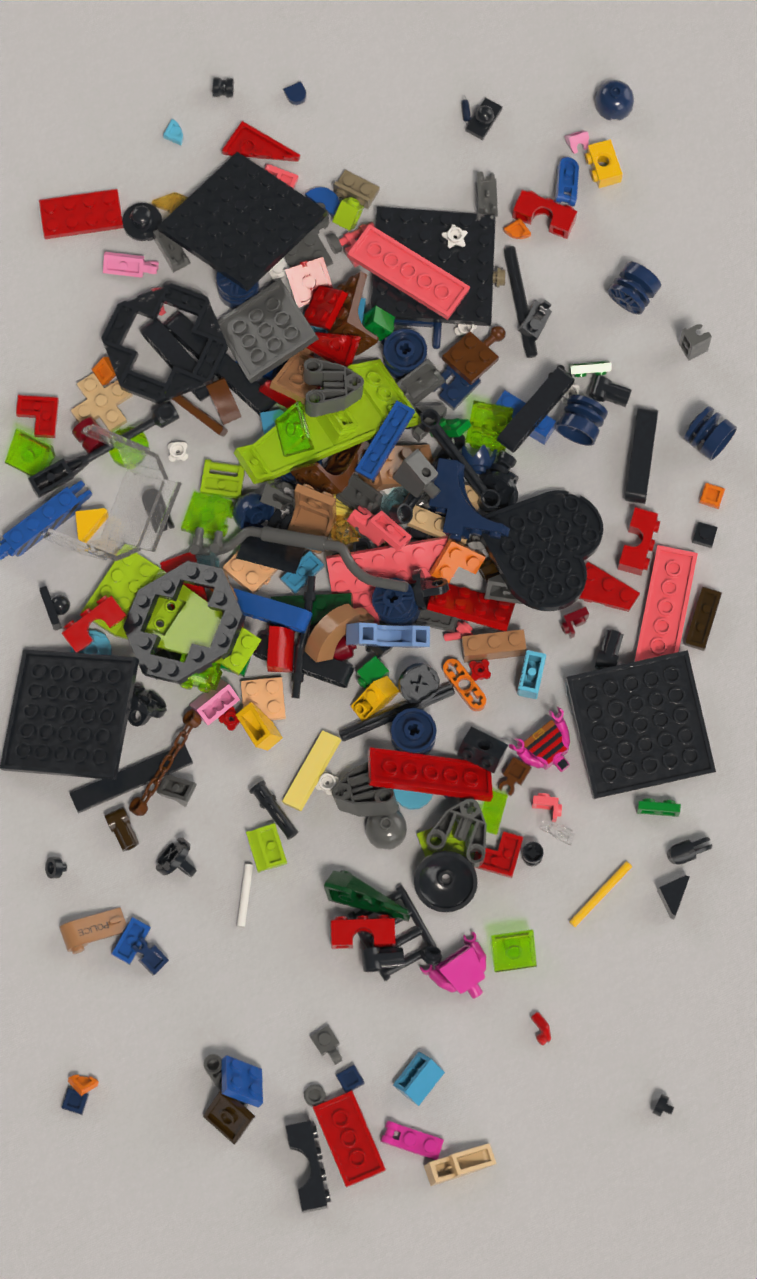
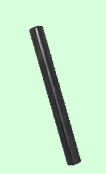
[504,246,538,358]
[339,684,455,741]

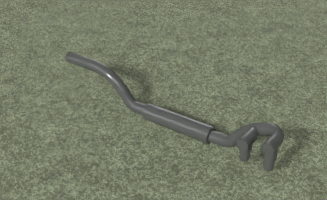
[190,526,409,592]

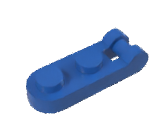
[554,157,579,207]

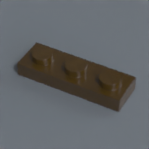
[685,587,722,651]

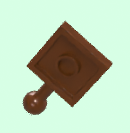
[442,326,506,385]

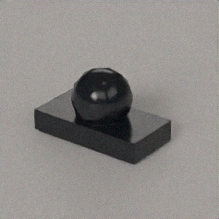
[466,98,503,140]
[39,586,70,631]

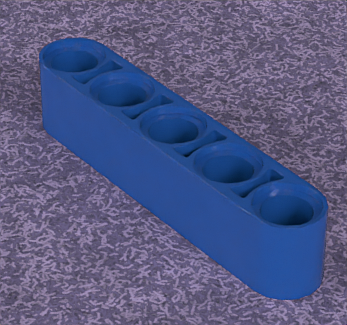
[233,588,312,633]

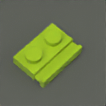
[246,823,287,873]

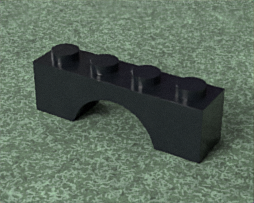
[285,1120,331,1213]

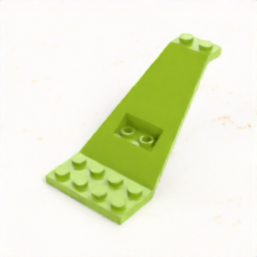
[234,359,419,484]
[80,545,261,675]

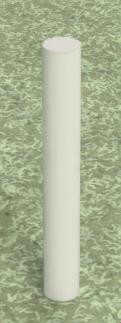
[237,864,253,927]

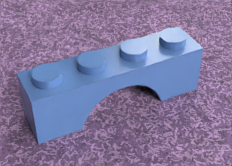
[346,623,430,648]

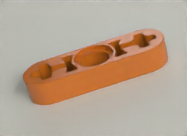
[443,659,486,711]

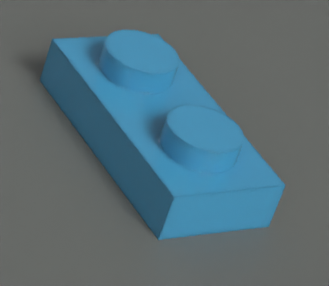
[281,551,324,594]

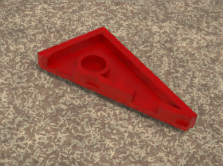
[222,121,301,162]
[306,332,361,367]

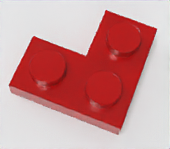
[16,395,59,438]
[473,831,523,878]

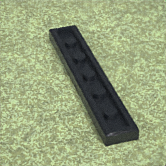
[69,744,193,814]

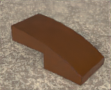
[206,377,242,425]

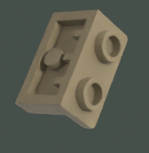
[333,170,380,209]

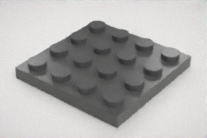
[217,279,319,383]

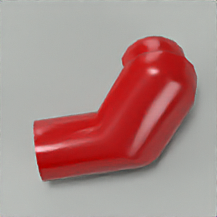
[531,1012,551,1045]

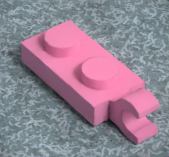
[103,252,159,278]

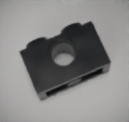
[457,726,508,773]

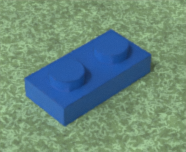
[111,917,151,965]

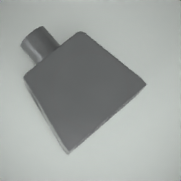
[393,448,441,499]

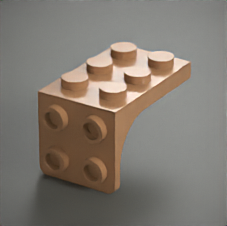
[356,445,434,492]
[287,484,337,554]

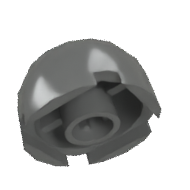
[365,811,407,850]

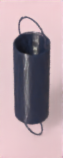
[461,95,471,124]

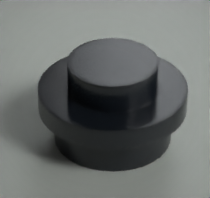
[421,946,442,965]

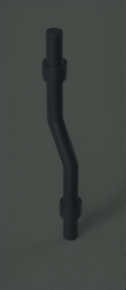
[291,576,316,699]

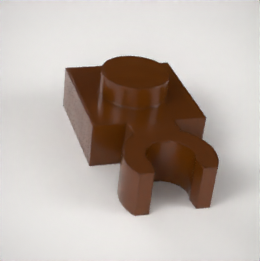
[499,757,532,797]

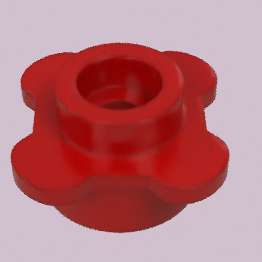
[469,659,491,681]
[219,707,240,731]

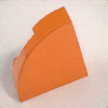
[503,218,531,239]
[68,1075,99,1096]

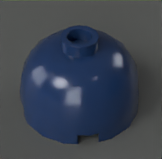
[595,80,634,120]
[233,492,274,529]

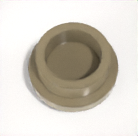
[493,267,506,288]

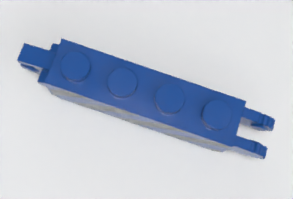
[0,481,93,560]

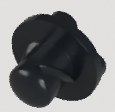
[122,203,162,241]

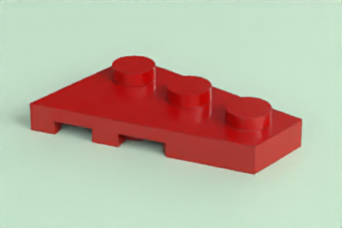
[579,562,640,612]

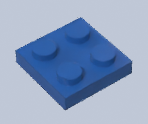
[222,1055,263,1108]

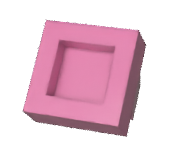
[564,130,589,153]

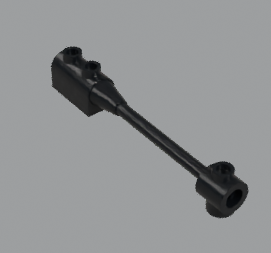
[28,401,179,498]

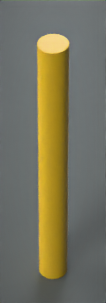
[569,861,632,927]

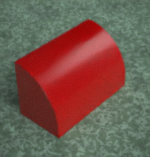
[267,626,295,673]

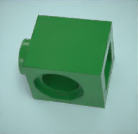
[362,306,395,341]
[357,656,389,689]

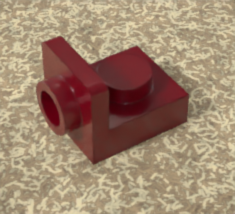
[561,607,589,639]

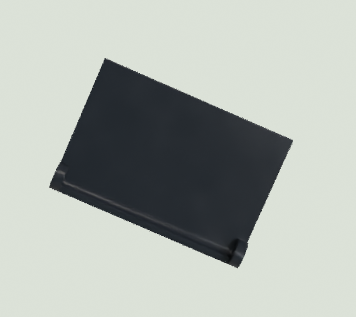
[236,536,305,574]

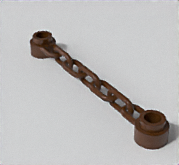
[129,709,202,816]

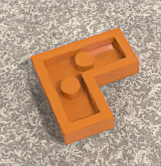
[429,538,486,584]

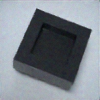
[692,522,718,548]

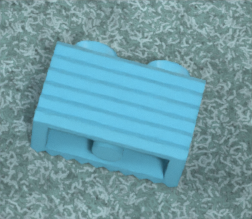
[517,650,546,699]

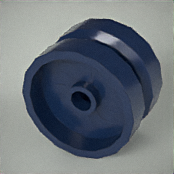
[383,329,427,380]
[391,708,437,755]

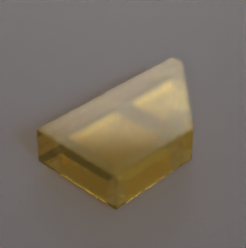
[152,192,188,213]

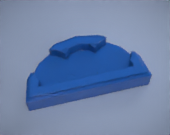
[305,187,340,218]

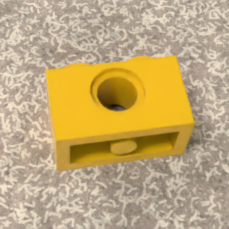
[585,139,623,188]

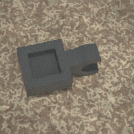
[310,1026,343,1065]

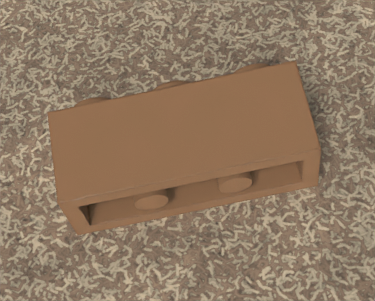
[462,629,526,663]

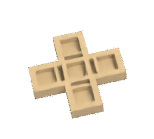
[71,373,133,433]

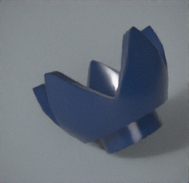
[461,445,497,474]

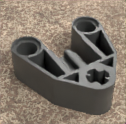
[303,358,364,417]
[332,761,399,817]
[426,799,487,867]

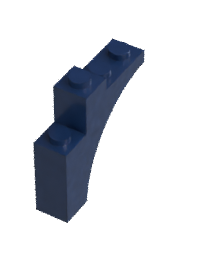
[429,458,510,541]

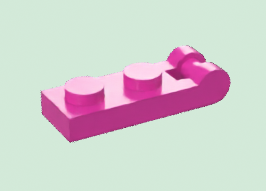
[380,1121,444,1160]

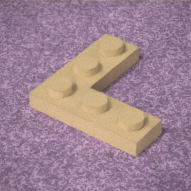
[407,485,479,545]

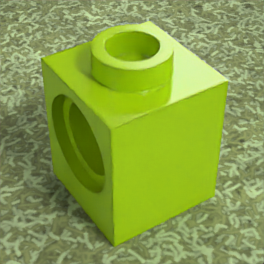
[332,197,364,231]

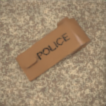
[59,907,127,954]

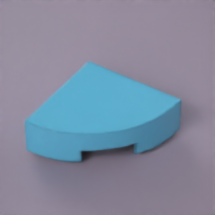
[163,119,183,146]

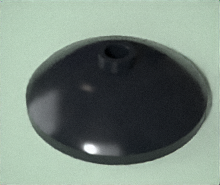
[414,851,478,912]

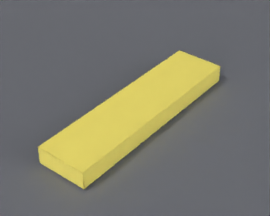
[282,730,342,811]

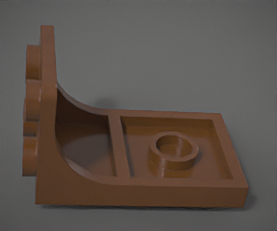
[326,271,379,356]
[291,441,370,495]

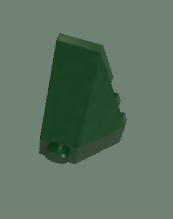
[324,870,410,922]

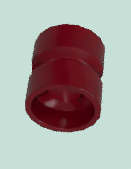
[72,417,110,454]

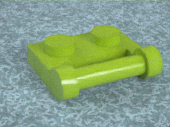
[200,459,245,499]

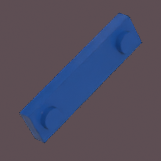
[355,401,415,482]

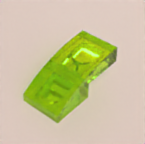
[482,791,508,835]

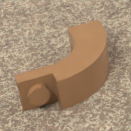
[305,604,375,662]

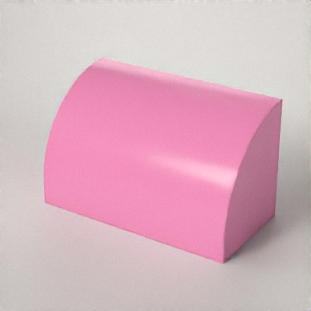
[189,679,240,725]

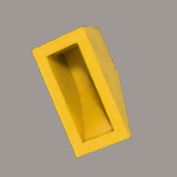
[236,702,283,751]

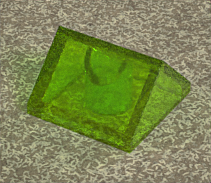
[275,401,314,457]
[5,428,56,476]
[490,929,537,972]

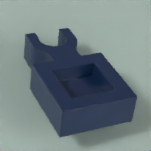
[131,937,169,975]

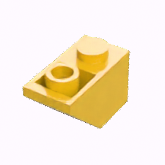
[350,676,400,721]

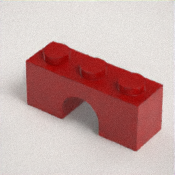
[512,190,577,239]
[618,507,661,576]
[62,595,127,653]
[331,915,396,949]

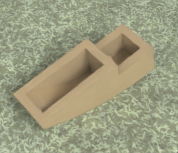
[424,1143,497,1186]

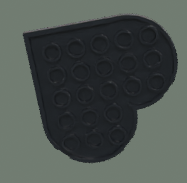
[478,490,604,611]

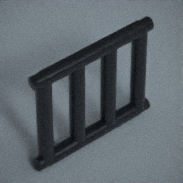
[348,885,437,981]

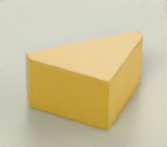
[75,508,109,547]

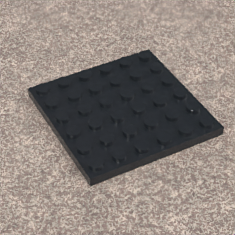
[158,152,327,292]
[371,206,496,326]
[0,649,139,780]
[566,650,716,799]

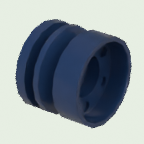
[608,261,662,315]
[216,271,260,309]
[556,395,608,446]
[684,406,737,461]
[372,578,421,626]

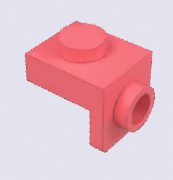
[532,793,562,822]

